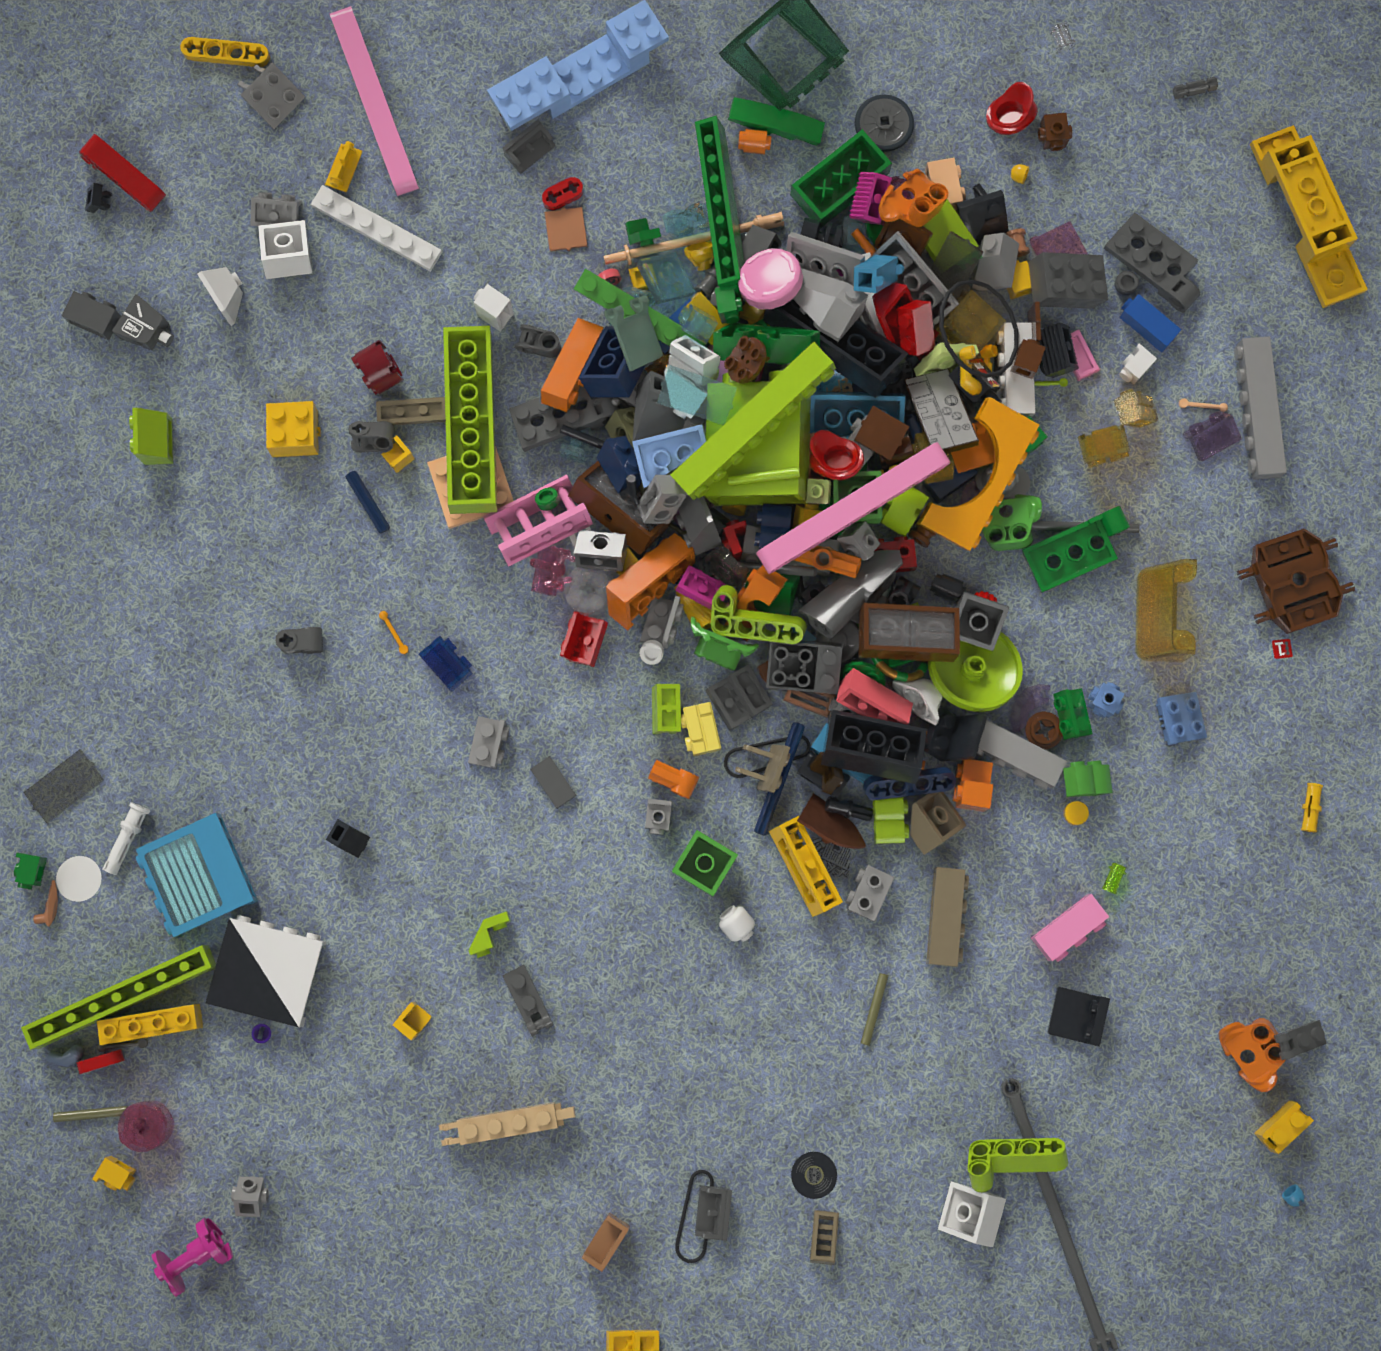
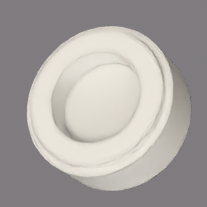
[640,640,664,665]

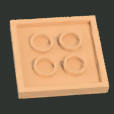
[427,445,514,529]

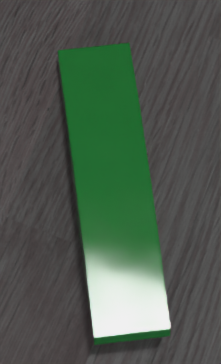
[728,97,825,146]

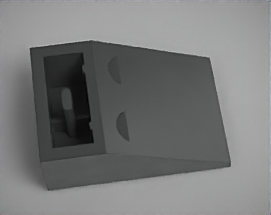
[633,371,687,441]
[766,641,842,694]

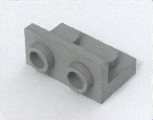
[250,192,302,226]
[468,716,510,769]

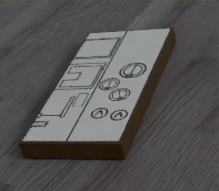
[904,368,979,454]

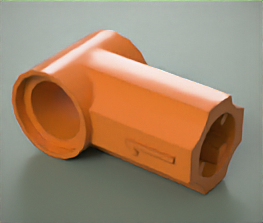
[648,760,699,799]

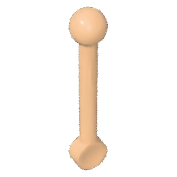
[1179,398,1228,412]

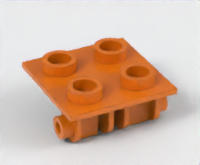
[950,422,994,473]

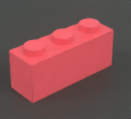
[836,668,913,725]

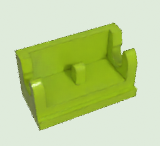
[652,684,681,734]

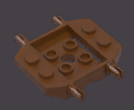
[1237,529,1355,634]

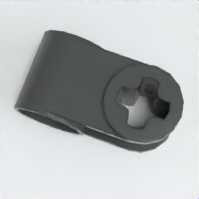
[514,324,561,358]
[348,421,395,453]
[275,627,323,654]

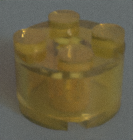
[1077,424,1131,469]

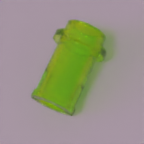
[1102,862,1127,894]

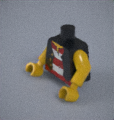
[948,344,1002,403]

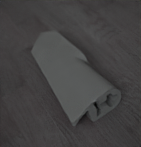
[799,550,903,638]

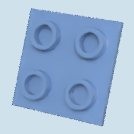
[1156,692,1207,746]

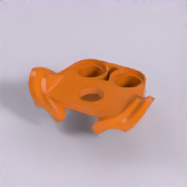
[879,168,949,227]
[1218,1018,1285,1092]

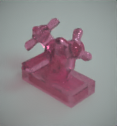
[530,545,575,597]

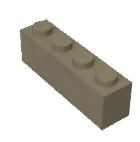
[926,867,969,967]

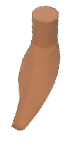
[33,880,58,927]

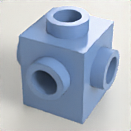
[1087,682,1125,718]

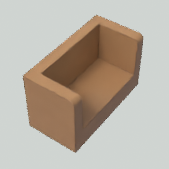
[582,1212,630,1272]

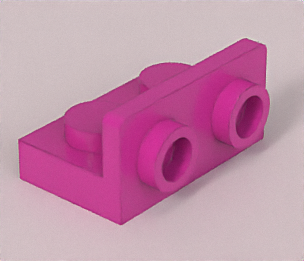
[675,565,726,610]

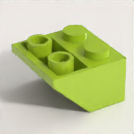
[129,408,173,465]

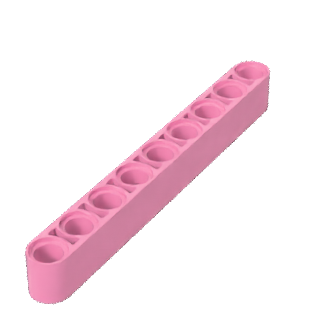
[330,6,419,197]
[756,442,951,574]

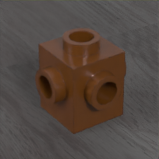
[1038,113,1073,151]

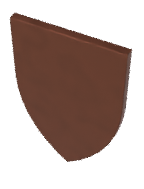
[797,793,866,849]

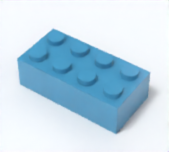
[810,391,905,438]

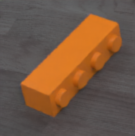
[541,318,604,412]

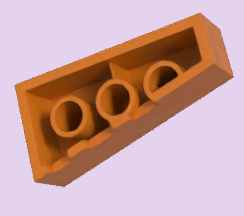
[606,533,695,631]

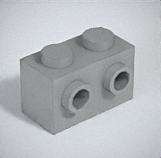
[845,865,894,922]

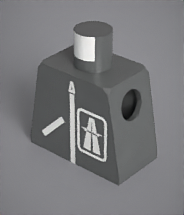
[112,294,174,350]

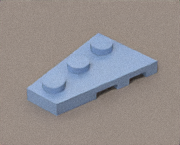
[632,424,707,488]

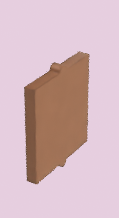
[545,207,587,251]

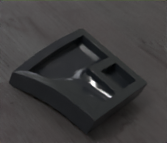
[957,190,1009,245]

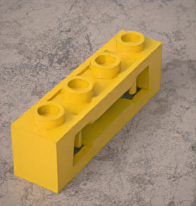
[769,816,843,917]
[97,1004,203,1045]

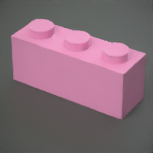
[1031,894,1109,962]

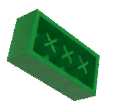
[790,129,892,228]

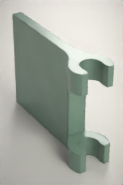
[604,295,664,371]

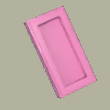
[1070,330,1100,381]

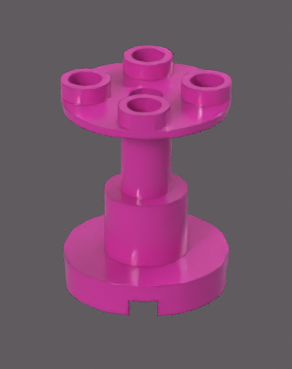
[151,1217,233,1297]

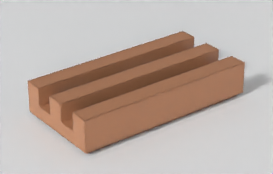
[783,690,836,718]

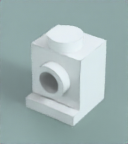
[1119,343,1157,384]

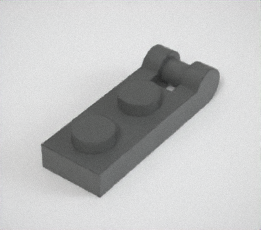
[502,965,554,1037]
[1274,1020,1327,1060]

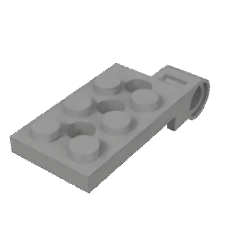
[771,232,865,286]

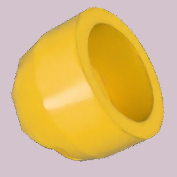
[1011,164,1029,184]

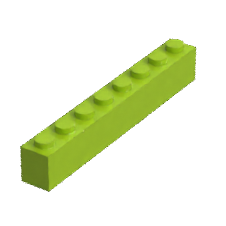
[670,342,836,500]
[21,945,216,1050]

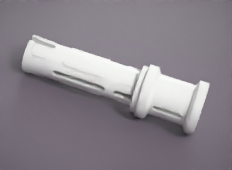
[102,802,150,875]

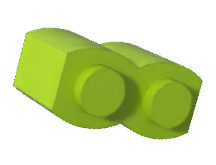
[873,797,909,844]

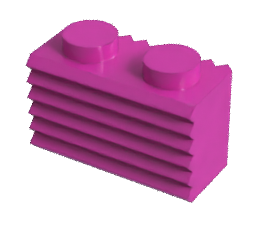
[849,172,892,225]

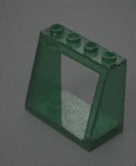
[719,0,849,111]

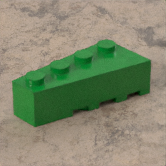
[713,323,820,365]

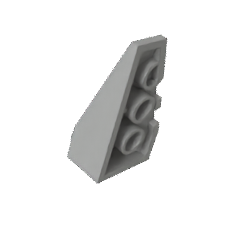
[793,268,868,342]

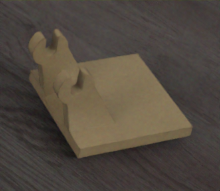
[735,744,790,793]

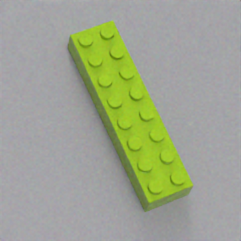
[443,326,497,514]

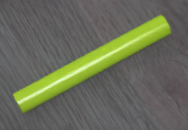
[728,467,801,486]

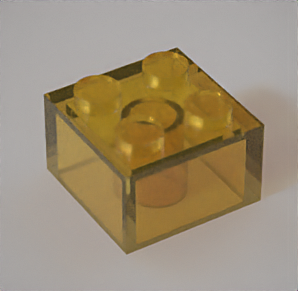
[935,289,1006,356]

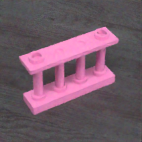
[483,475,593,567]

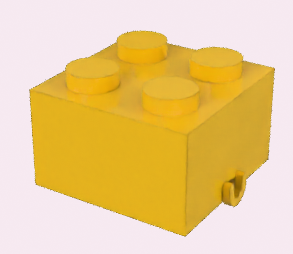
[266,401,321,457]

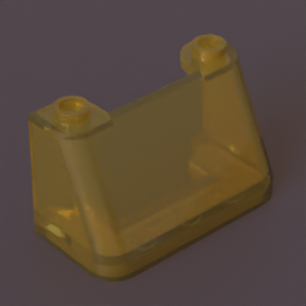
[1135,559,1197,663]

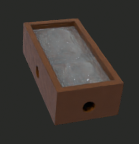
[568,461,675,555]
[859,603,960,662]

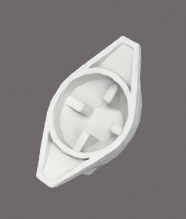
[892,679,942,726]

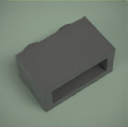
[61,291,121,340]

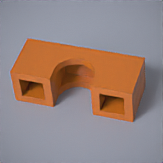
[725,565,787,642]

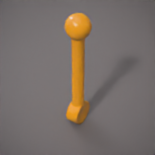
[379,611,409,654]

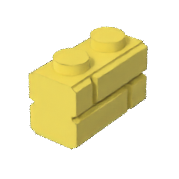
[681,702,721,756]

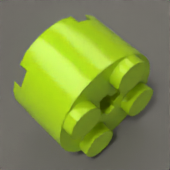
[881,487,929,536]

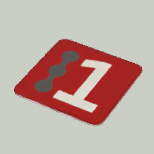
[1272,639,1293,659]

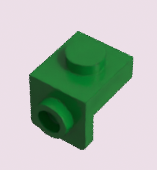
[625,218,661,247]

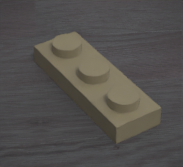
[376,397,446,425]

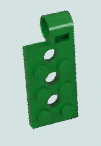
[1022,506,1130,593]

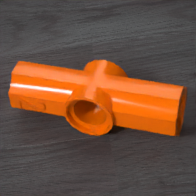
[794,545,862,578]

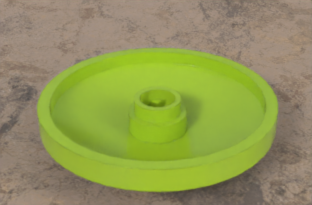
[928,632,1023,712]

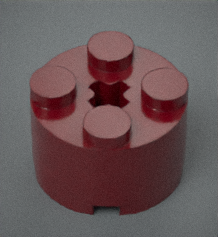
[351,339,404,395]

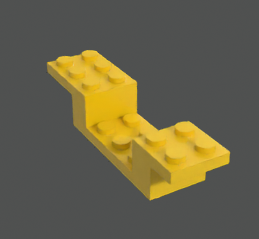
[1250,125,1368,308]

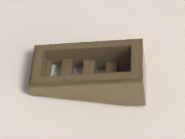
[810,1210,839,1265]

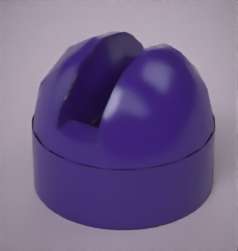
[251,1023,271,1044]

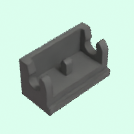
[503,119,555,174]
[695,1185,732,1241]

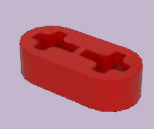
[542,177,583,211]
[76,1049,125,1074]

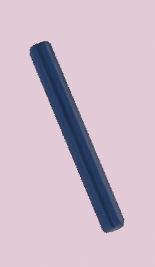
[754,722,805,836]

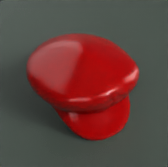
[986,82,1038,135]
[809,430,864,480]

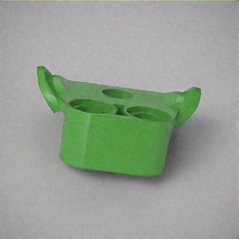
[982,494,1042,551]
[691,617,759,671]

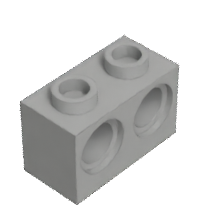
[637,475,687,524]

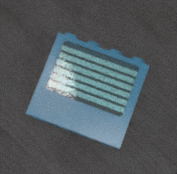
[136,813,258,938]

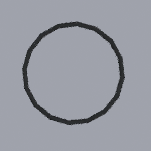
[939,279,1018,378]

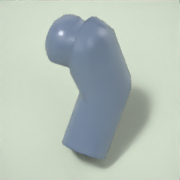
[47,1044,84,1067]

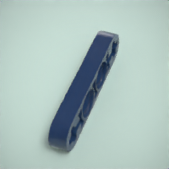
[863,767,956,800]

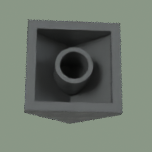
[955,592,1010,651]

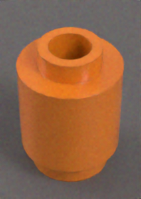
[738,129,772,154]

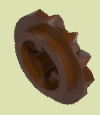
[1025,711,1063,749]

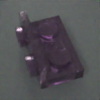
[1183,411,1242,462]

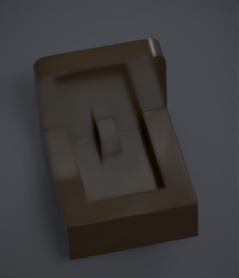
[810,752,844,795]

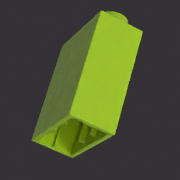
[704,370,811,506]

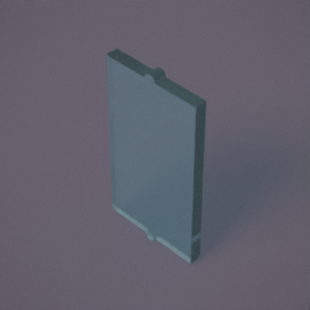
[657,365,737,425]

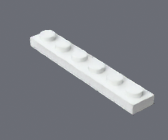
[311,185,442,272]

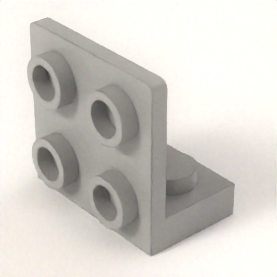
[640,596,683,649]

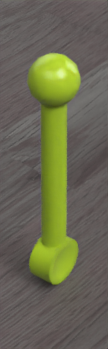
[1034,378,1068,387]

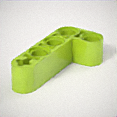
[711,585,807,644]
[967,1138,1069,1193]

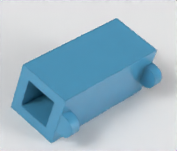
[854,255,904,293]

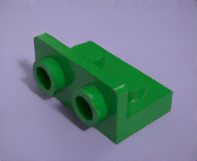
[1053,688,1093,740]

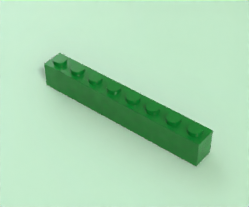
[695,116,745,287]

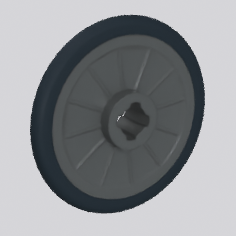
[854,94,914,152]

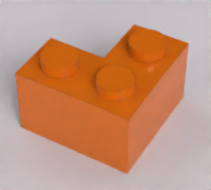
[952,759,993,812]

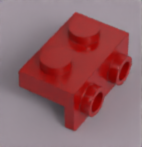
[721,519,747,562]
[560,611,608,667]

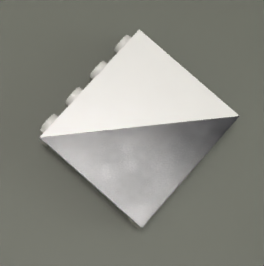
[205,915,326,1027]

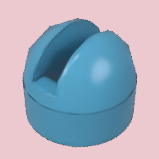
[1282,1184,1305,1207]

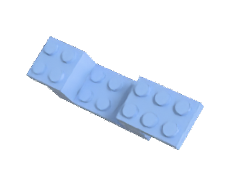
[487,0,669,131]

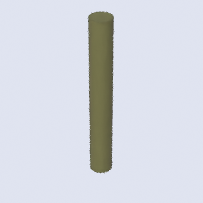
[860,973,889,1046]
[53,1106,128,1122]

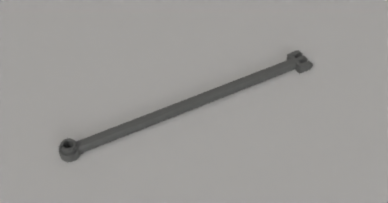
[1001,1078,1118,1351]

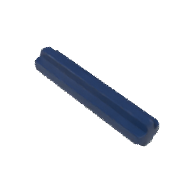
[345,471,390,534]

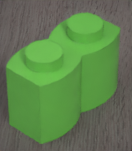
[1063,760,1113,797]

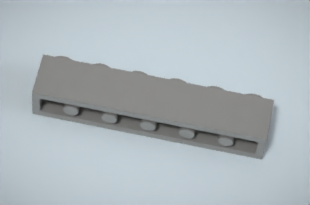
[1234,336,1287,480]

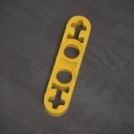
[180,37,270,67]

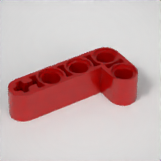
[79,134,166,212]

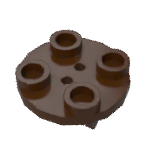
[724,336,770,384]

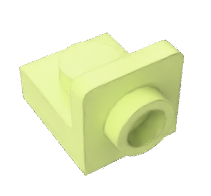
[806,479,831,504]

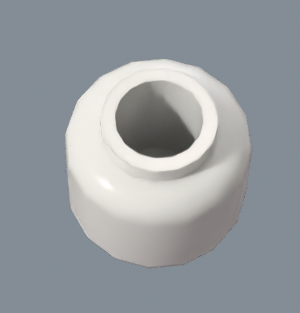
[719,905,755,942]

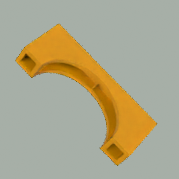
[917,397,1039,551]

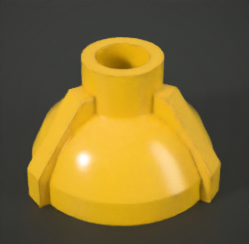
[684,241,714,271]

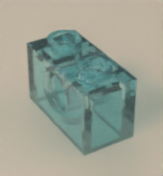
[678,303,718,344]

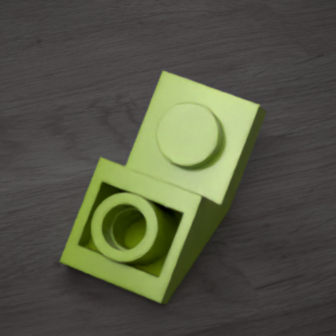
[468,911,511,958]

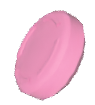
[738,249,803,309]

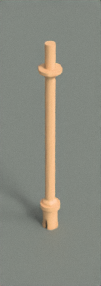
[603,212,784,265]

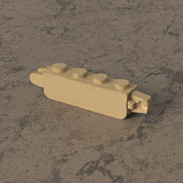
[439,1102,576,1146]

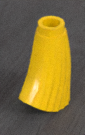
[674,585,712,630]

